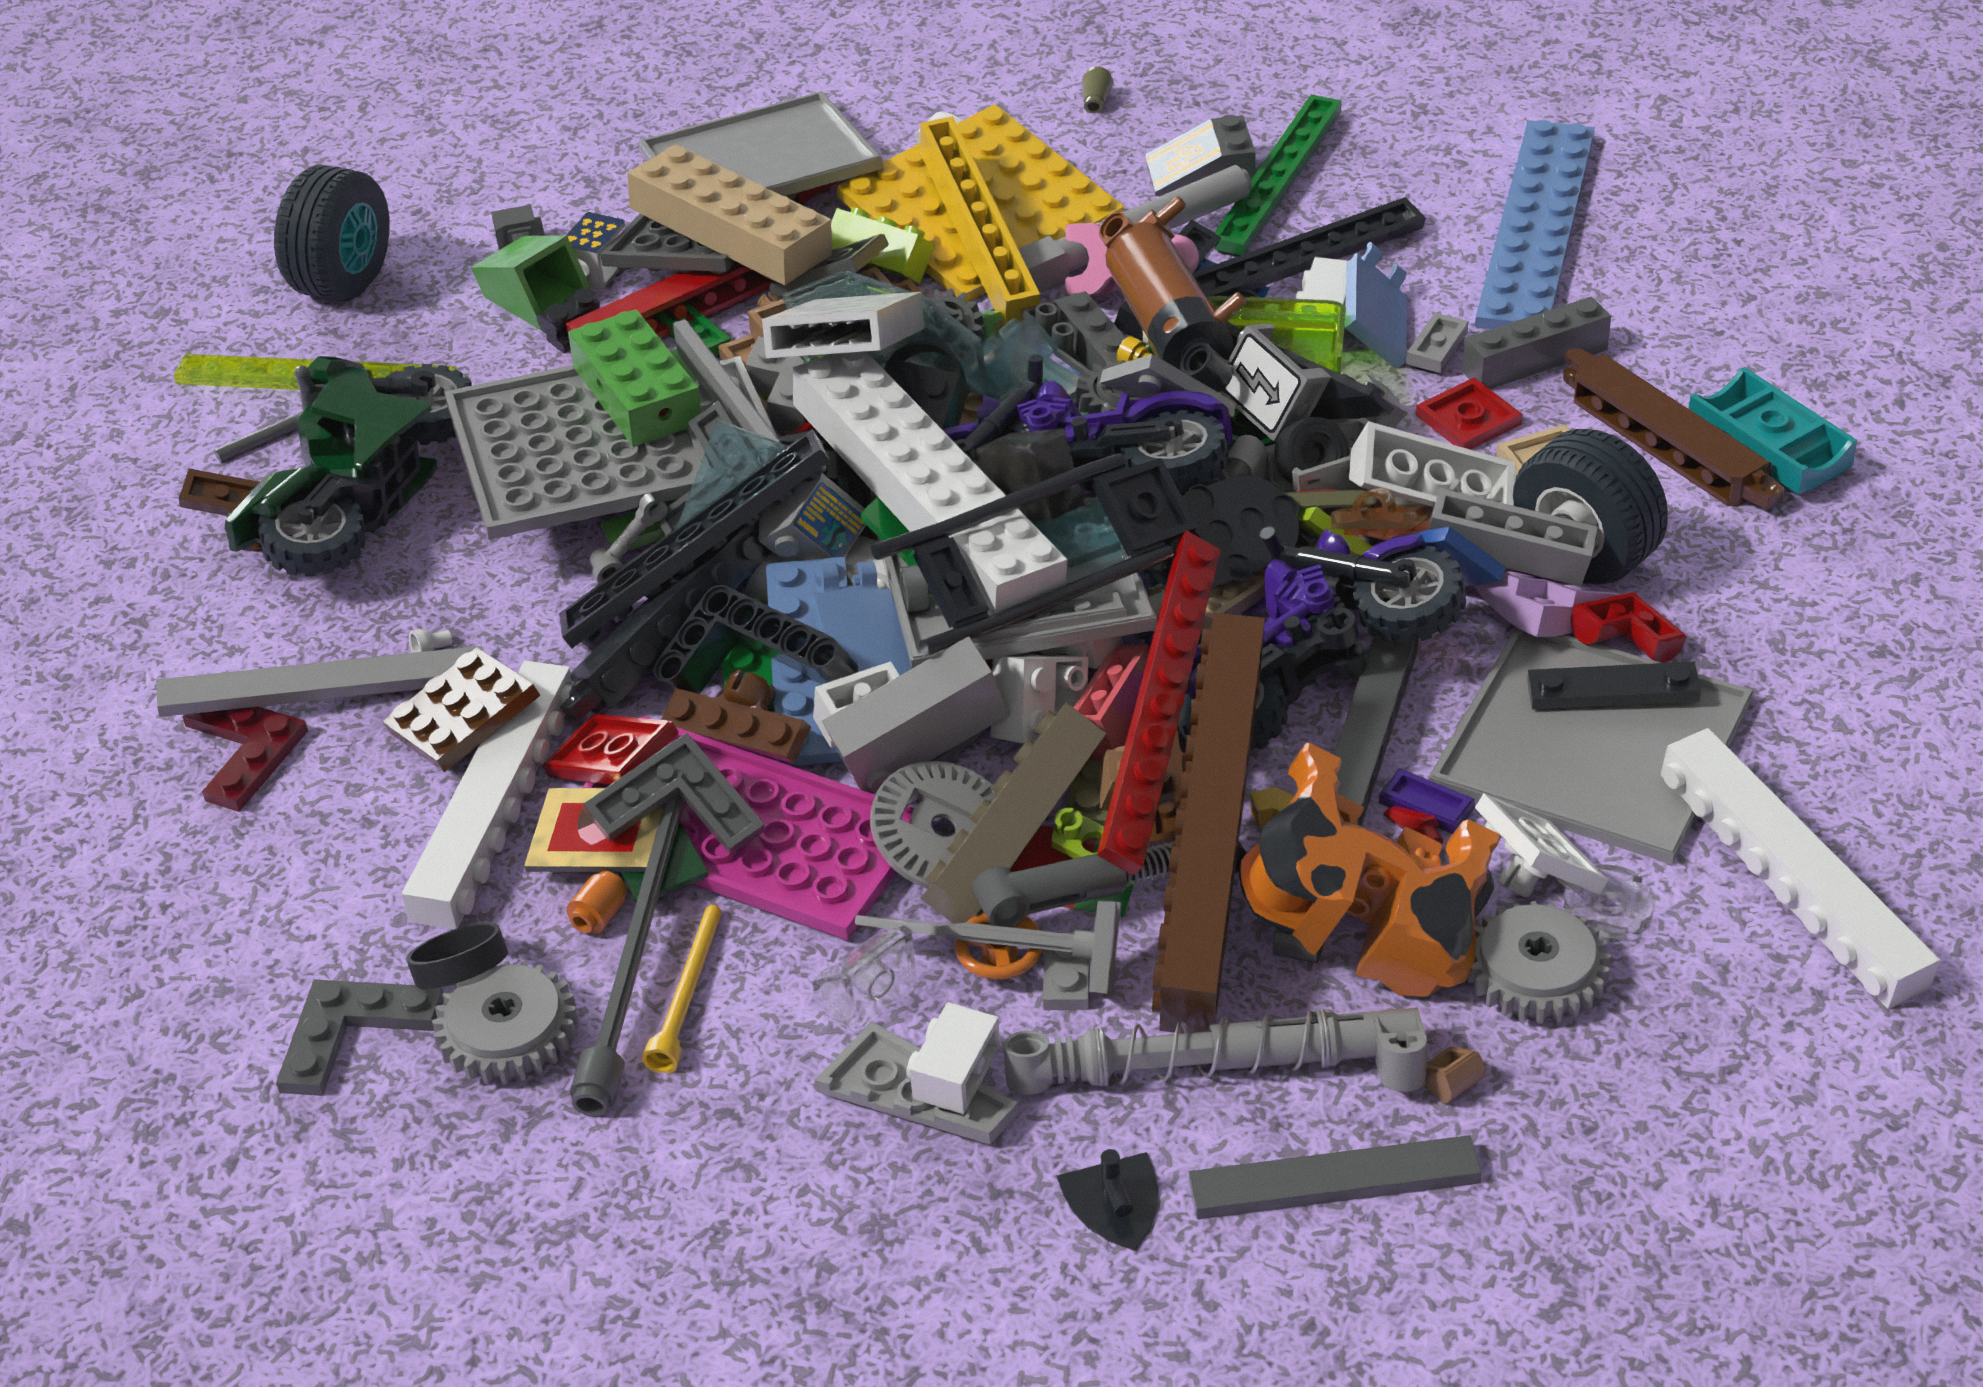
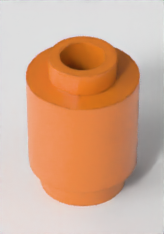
[566,871,627,934]

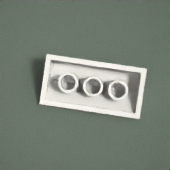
[1349,421,1515,507]

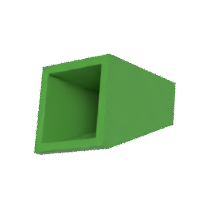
[471,235,592,330]

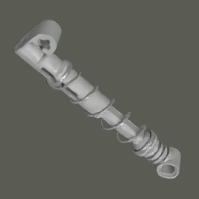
[1003,1008,1427,1095]

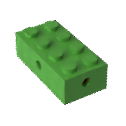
[568,309,701,447]

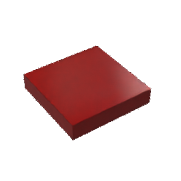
[1416,377,1523,450]

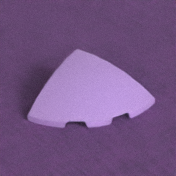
[1473,568,1626,637]

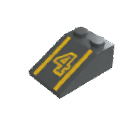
[1145,115,1256,197]

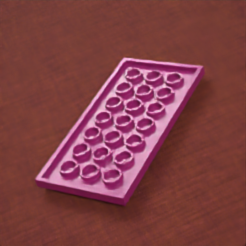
[582,715,914,940]

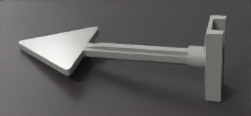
[855,901,1122,994]

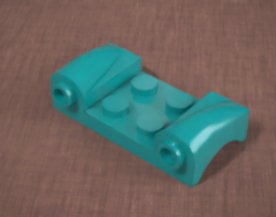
[1688,367,1858,495]

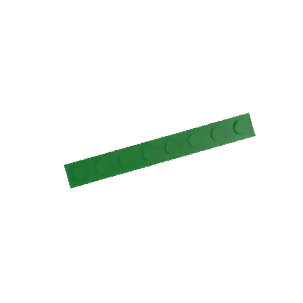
[1214,94,1342,255]

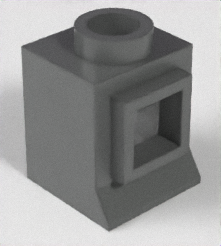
[491,204,545,250]

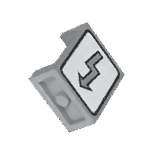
[1219,323,1331,442]

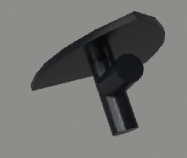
[1056,1149,1158,1251]

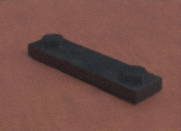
[1527,661,1701,710]

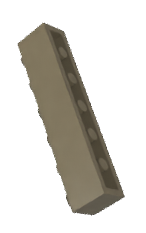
[921,702,1106,924]

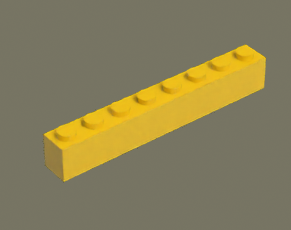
[920,116,1040,333]

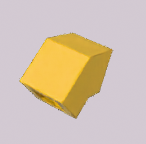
[1250,787,1295,829]

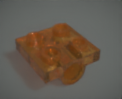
[1331,487,1427,536]

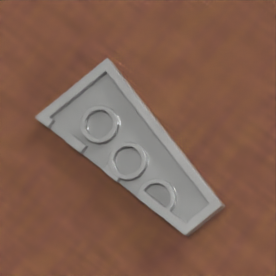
[814,1022,1018,1145]

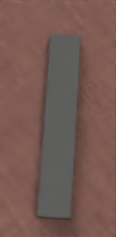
[1189,1135,1482,1219]

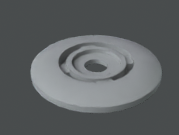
[870,761,997,889]

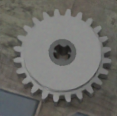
[1467,901,1611,1024]
[432,961,578,1084]

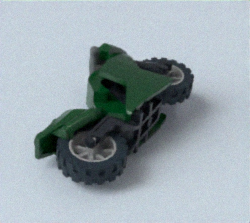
[225,356,472,577]

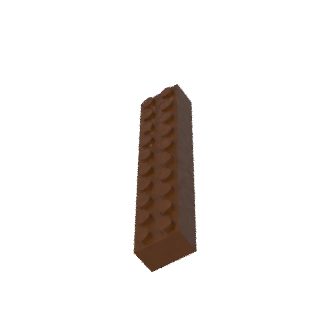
[1152,613,1265,1034]

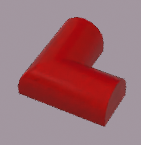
[1570,592,1687,663]

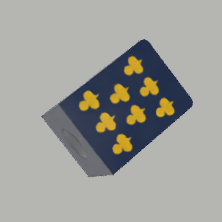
[566,212,626,290]

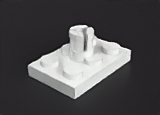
[1475,793,1608,897]

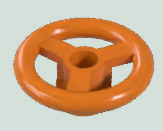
[955,912,1043,980]

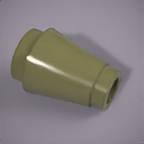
[1082,66,1114,113]

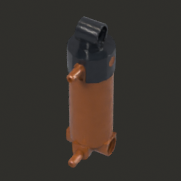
[1099,196,1246,393]

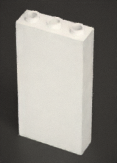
[762,292,925,358]

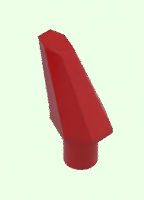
[1383,806,1444,844]

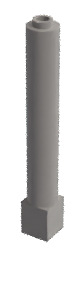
[1018,165,1252,293]

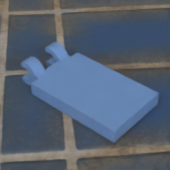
[1345,242,1407,369]
[810,561,912,675]

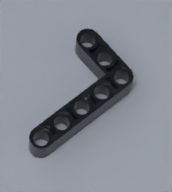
[653,585,859,694]

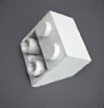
[990,654,1088,743]

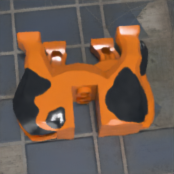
[1239,743,1501,997]

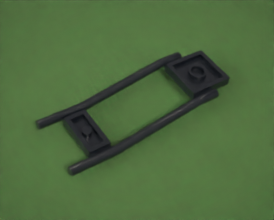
[871,453,1198,656]

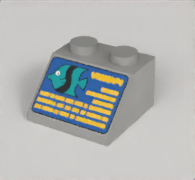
[759,473,866,562]

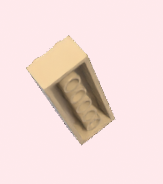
[627,144,832,285]

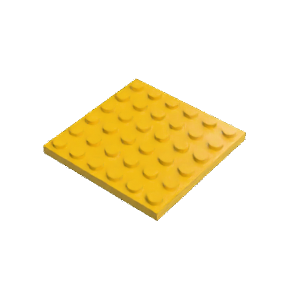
[837,104,1124,301]

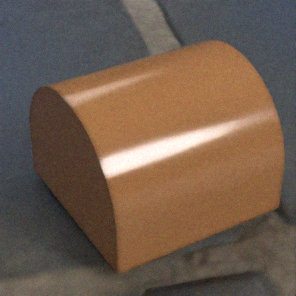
[1424,1047,1485,1103]

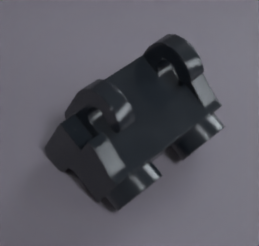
[537,288,600,353]

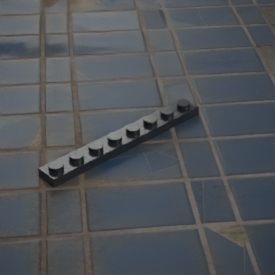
[1192,197,1426,303]

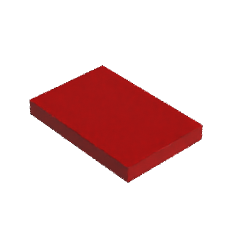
[542,714,679,784]

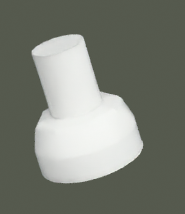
[409,629,452,653]

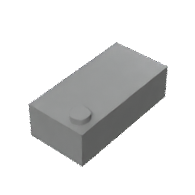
[822,636,1010,794]

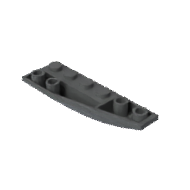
[1022,291,1126,375]

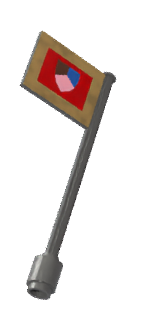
[524,788,685,1116]

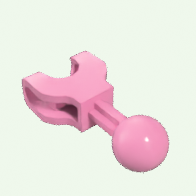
[1065,223,1199,296]

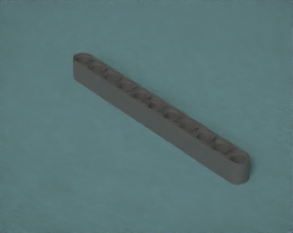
[1272,635,1419,964]

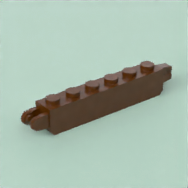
[1563,348,1785,510]

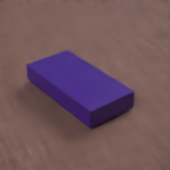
[1379,768,1475,834]

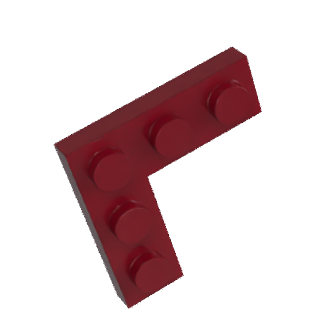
[182,707,308,812]

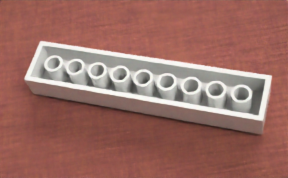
[793,351,1067,616]

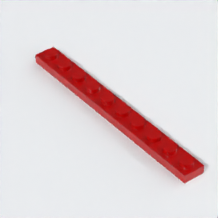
[1097,531,1221,875]

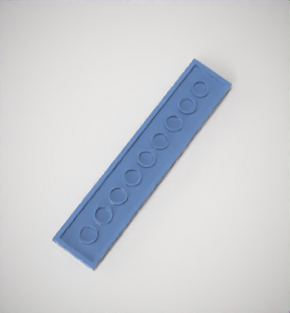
[1475,120,1595,329]

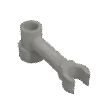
[589,493,668,584]

